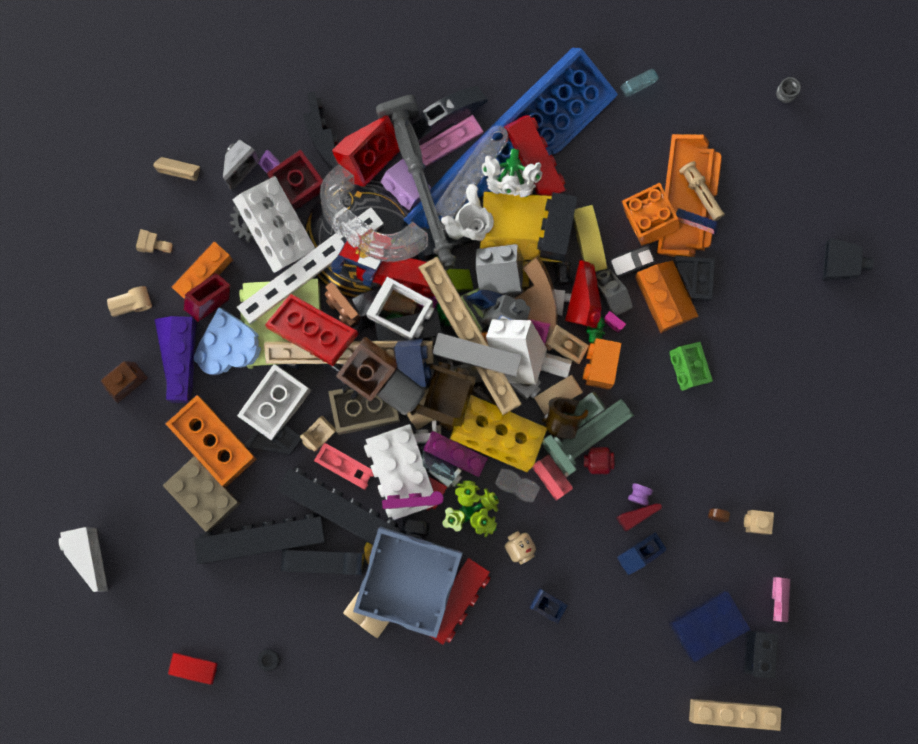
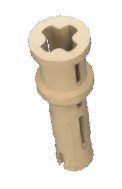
[679,161,725,221]

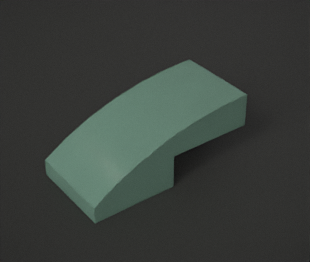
[563,391,606,427]

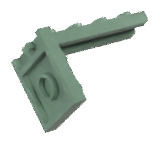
[541,399,634,478]

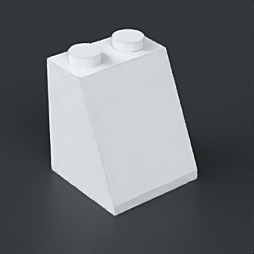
[486,319,547,385]

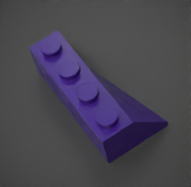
[155,316,197,403]

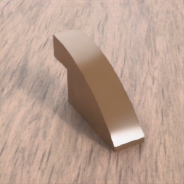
[514,255,558,350]

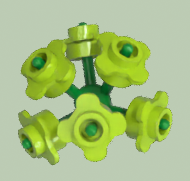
[443,480,499,537]

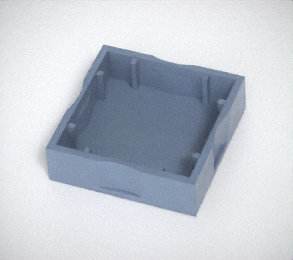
[353,527,463,638]

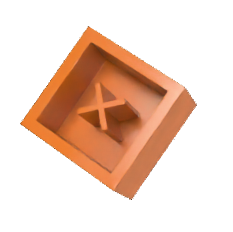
[583,338,621,390]

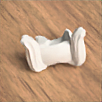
[441,184,494,241]

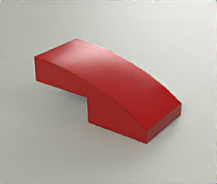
[168,653,218,685]

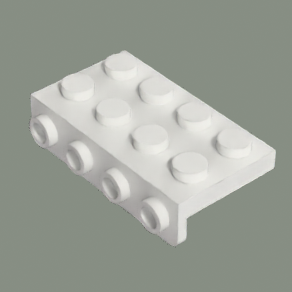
[364,424,436,521]

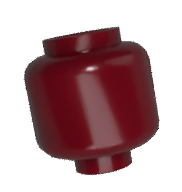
[584,447,615,474]

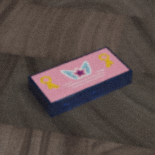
[676,208,718,234]

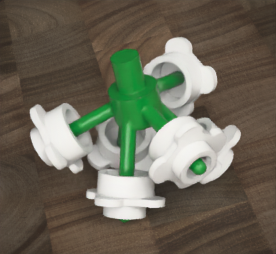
[482,149,542,197]

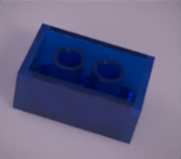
[669,591,750,662]

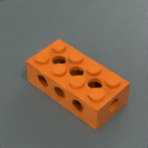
[166,395,257,487]

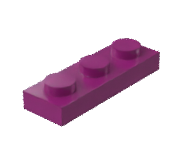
[423,431,488,477]

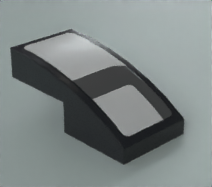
[608,244,657,279]

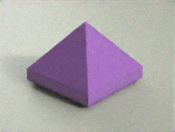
[258,150,280,173]

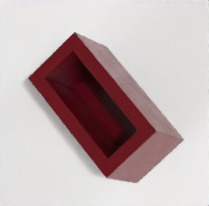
[184,273,230,322]

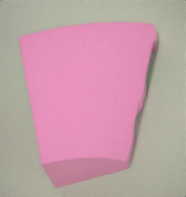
[772,577,790,622]

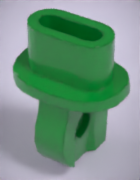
[586,315,605,344]

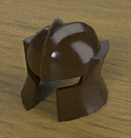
[542,397,588,440]

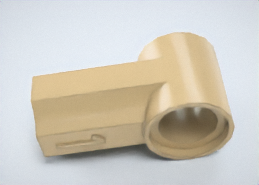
[107,286,152,317]

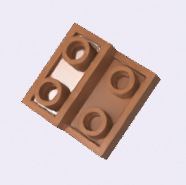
[325,282,360,327]

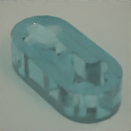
[621,69,659,97]

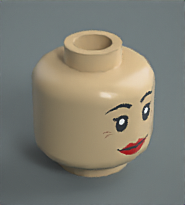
[505,531,536,564]

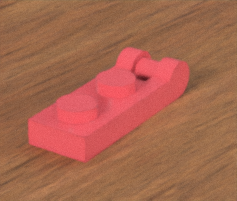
[314,443,374,490]

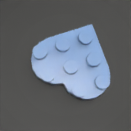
[194,308,261,375]

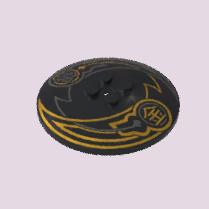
[305,179,420,299]

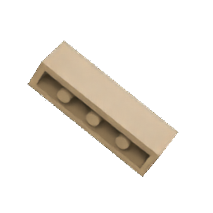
[689,699,781,731]

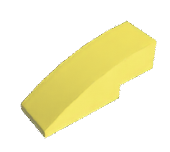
[573,205,607,272]

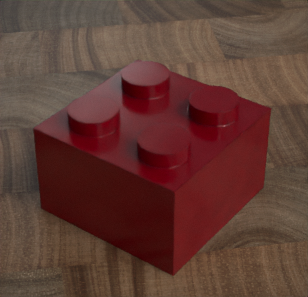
[267,150,327,211]

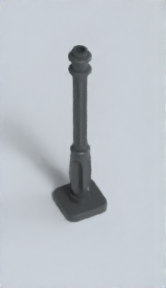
[376,95,456,270]

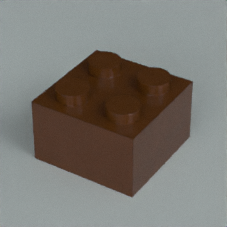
[336,337,397,402]

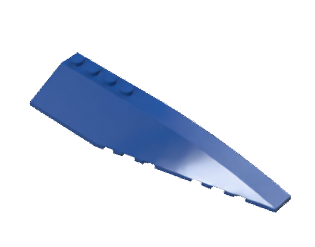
[404,47,618,232]

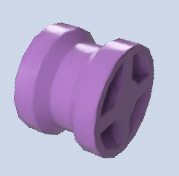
[628,483,653,506]

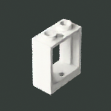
[366,277,434,340]

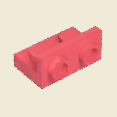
[532,455,573,501]

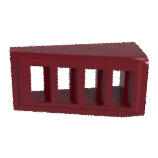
[616,503,662,531]

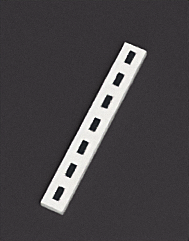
[237,208,384,325]

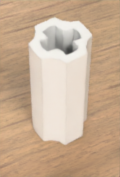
[541,353,572,378]

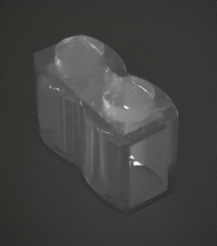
[495,469,540,503]

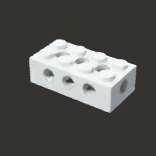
[233,176,315,273]

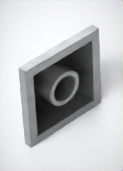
[223,140,260,191]

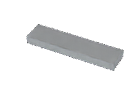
[432,333,522,377]

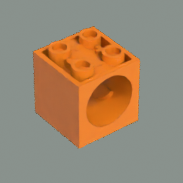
[622,183,679,246]

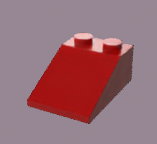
[332,115,400,187]

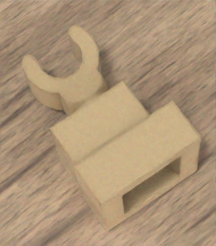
[136,229,173,253]

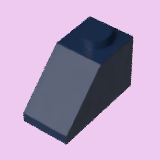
[617,532,667,575]

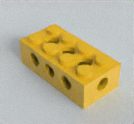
[450,395,547,472]

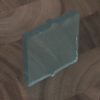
[421,445,455,481]

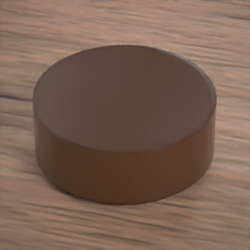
[708,509,730,522]

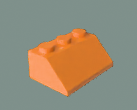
[635,261,698,333]

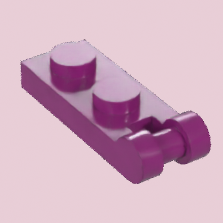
[382,491,444,510]

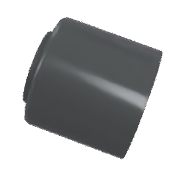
[376,367,427,415]

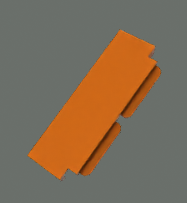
[657,134,722,257]

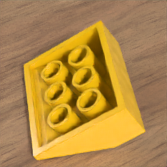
[480,192,560,262]

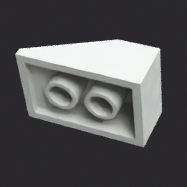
[237,364,311,440]
[59,527,108,592]

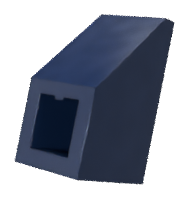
[394,339,432,387]

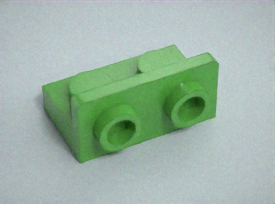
[670,342,713,391]

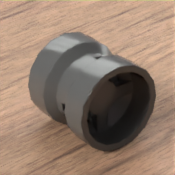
[776,77,801,103]

